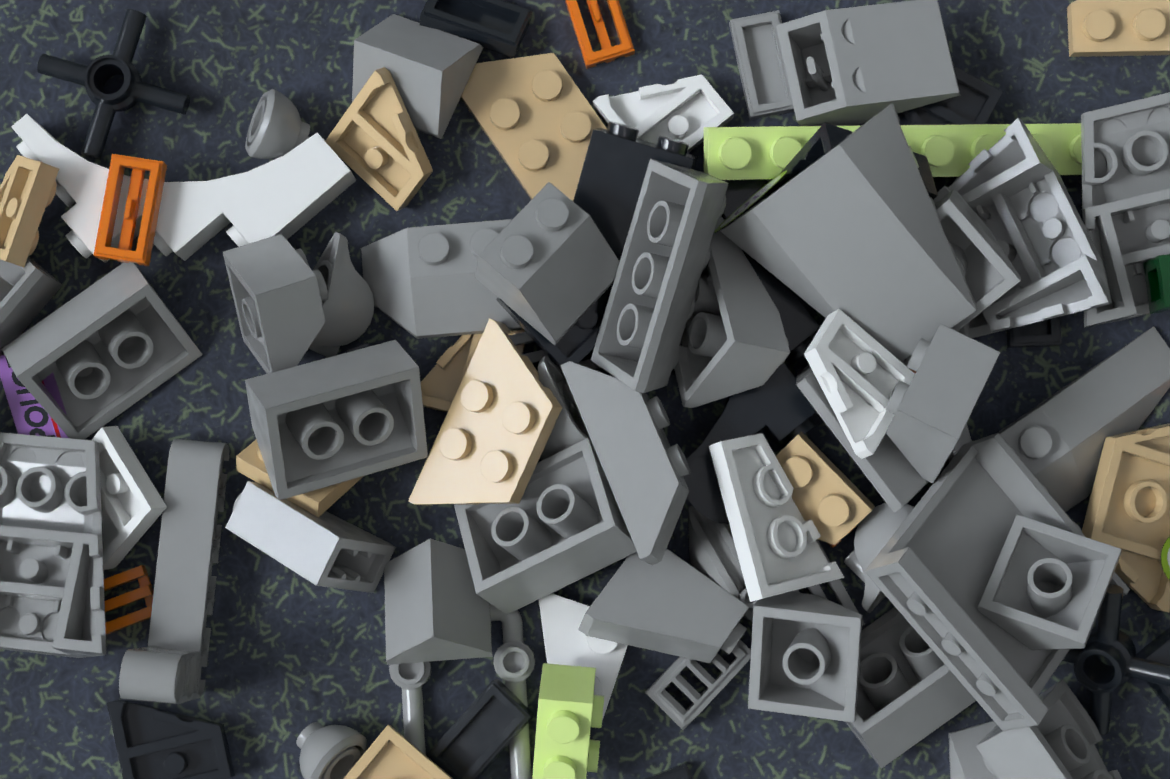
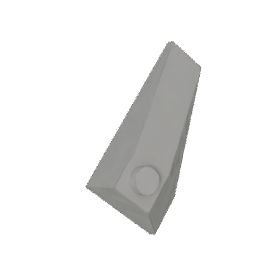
[674,216,790,408]
[997,326,1170,512]
[976,679,1122,779]

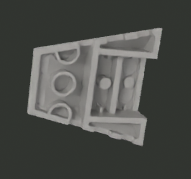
[1081,92,1170,327]
[721,103,978,362]
[933,118,1112,338]
[0,432,106,658]

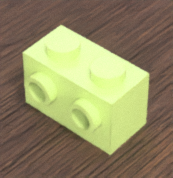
[532,663,604,779]

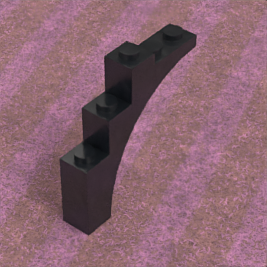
[686,179,821,465]

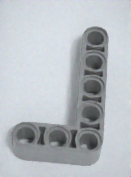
[119,439,229,704]

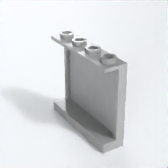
[865,433,1130,731]

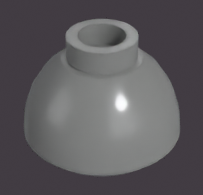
[245,89,310,159]
[296,722,367,779]

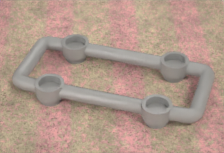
[389,604,535,779]

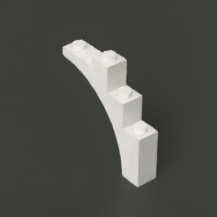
[11,114,356,263]

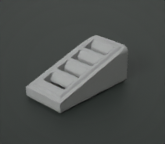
[645,640,751,730]

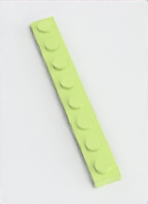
[704,123,1082,180]

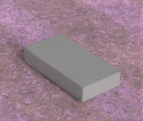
[729,10,794,120]

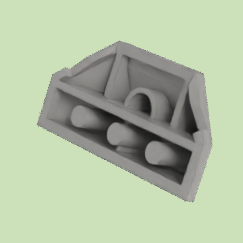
[361,219,522,339]
[560,361,691,565]

